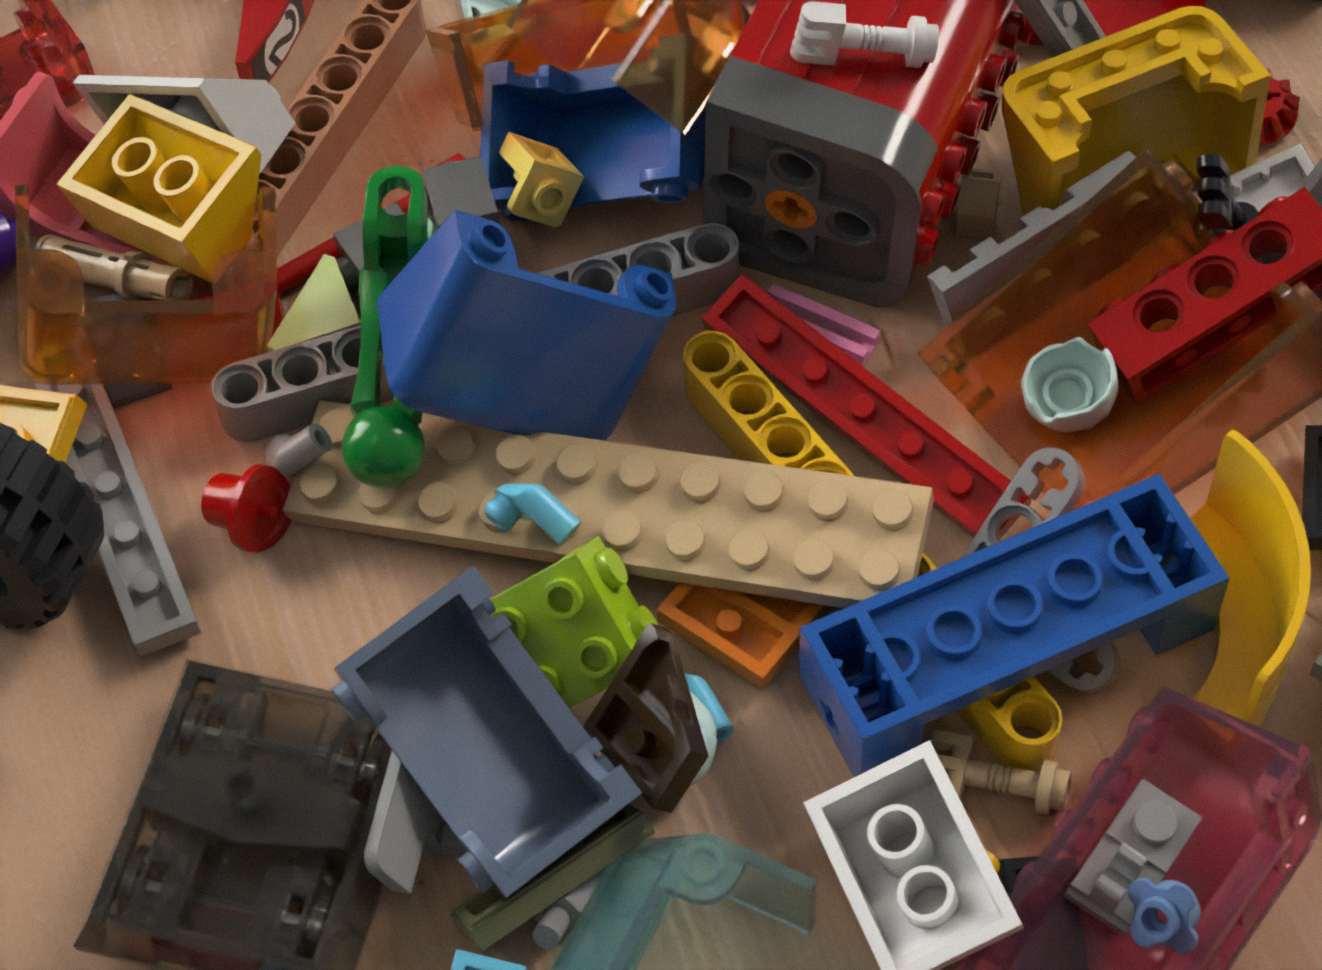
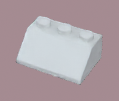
[73,75,295,174]

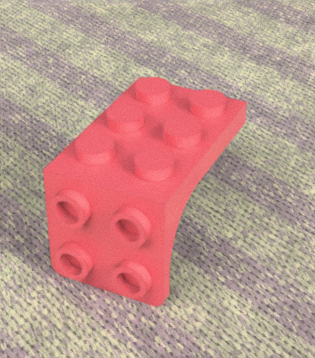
[0,72,177,267]

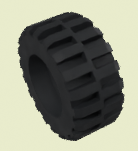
[0,423,105,629]

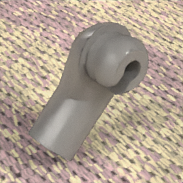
[264,424,332,479]

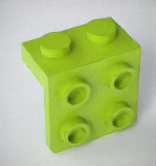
[490,535,658,708]

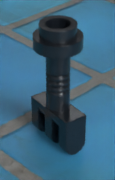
[1196,154,1259,236]

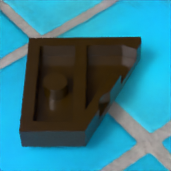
[583,622,709,813]

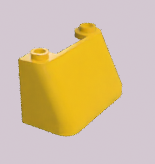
[1002,6,1271,216]

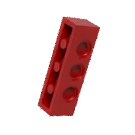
[1088,187,1322,404]

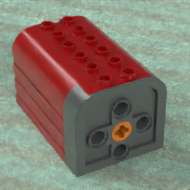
[703,0,1034,307]

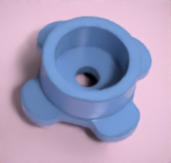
[1128,878,1201,954]

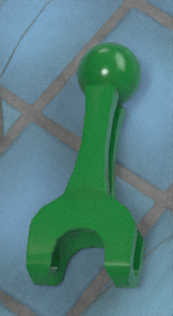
[342,166,436,489]

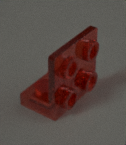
[0,0,95,121]

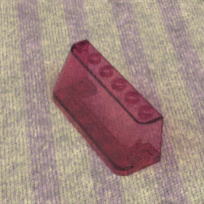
[957,686,1322,970]

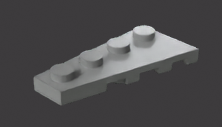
[927,151,1150,347]

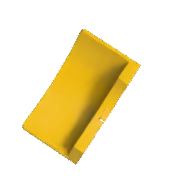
[1186,430,1311,755]

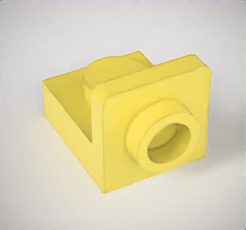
[498,132,585,228]

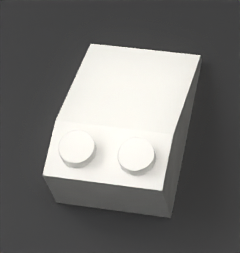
[803,740,1024,970]

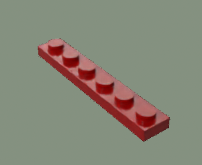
[701,274,1031,540]

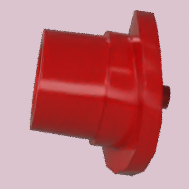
[201,464,291,553]

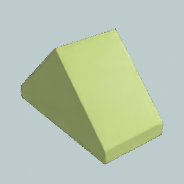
[266,254,361,352]

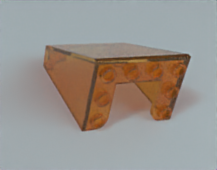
[918,149,1322,511]

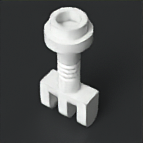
[790,1,939,68]

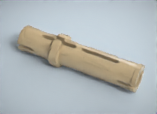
[33,234,193,307]

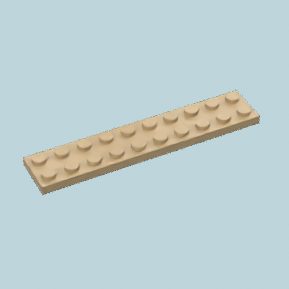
[283,400,934,608]

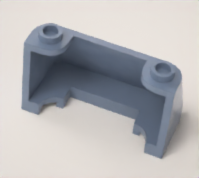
[331,566,642,898]

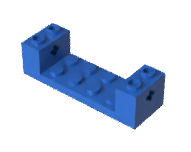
[799,473,1230,777]

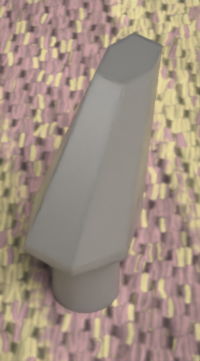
[533,865,609,949]

